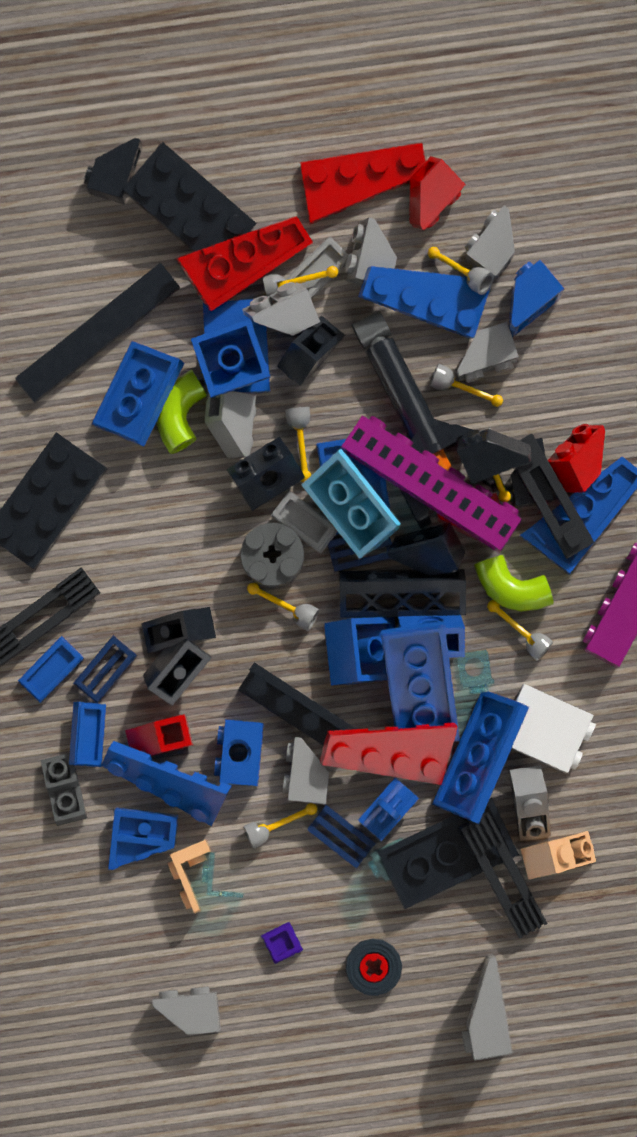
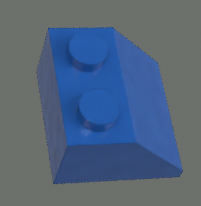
[508,260,564,338]
[191,318,271,398]
[324,617,396,686]

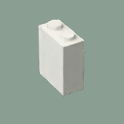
[511,684,596,774]

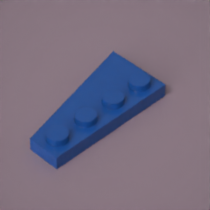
[358,266,490,339]
[520,457,637,574]
[102,741,232,826]

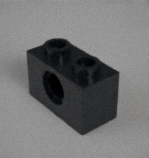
[226,436,305,511]

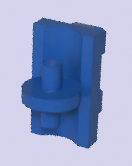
[358,777,419,841]

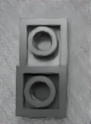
[40,753,88,826]

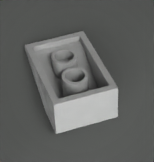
[461,954,513,1060]

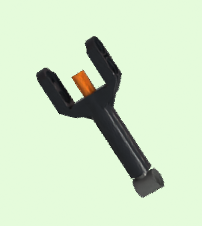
[351,311,505,529]

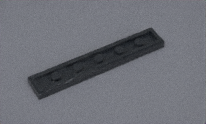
[15,262,180,403]

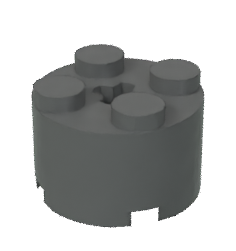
[241,523,304,589]

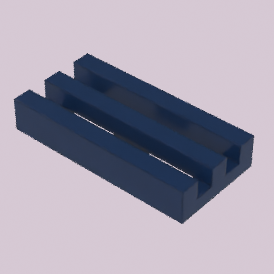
[328,537,392,573]
[73,635,138,704]
[307,805,376,869]

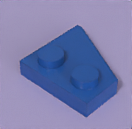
[108,808,178,870]

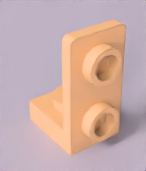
[168,840,211,914]

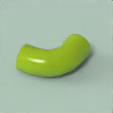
[156,369,207,454]
[474,555,554,612]

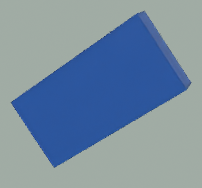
[18,636,85,703]
[69,702,106,767]

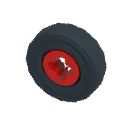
[345,938,402,996]

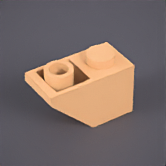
[521,831,596,880]

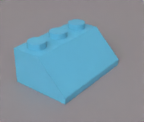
[302,449,400,559]

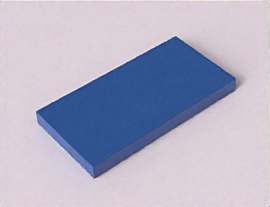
[380,621,460,742]
[432,689,529,824]

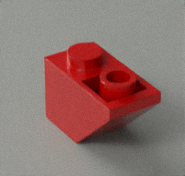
[409,156,466,230]
[548,424,605,492]
[125,714,194,757]

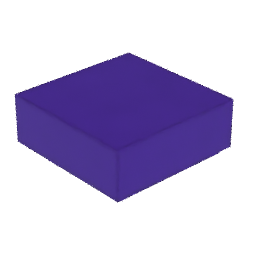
[261,921,303,964]

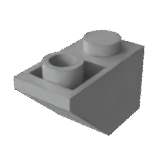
[464,205,515,282]
[345,217,397,286]
[242,282,320,336]
[456,322,519,383]
[205,391,256,459]
[283,737,329,804]
[510,765,551,841]
[152,986,221,1035]

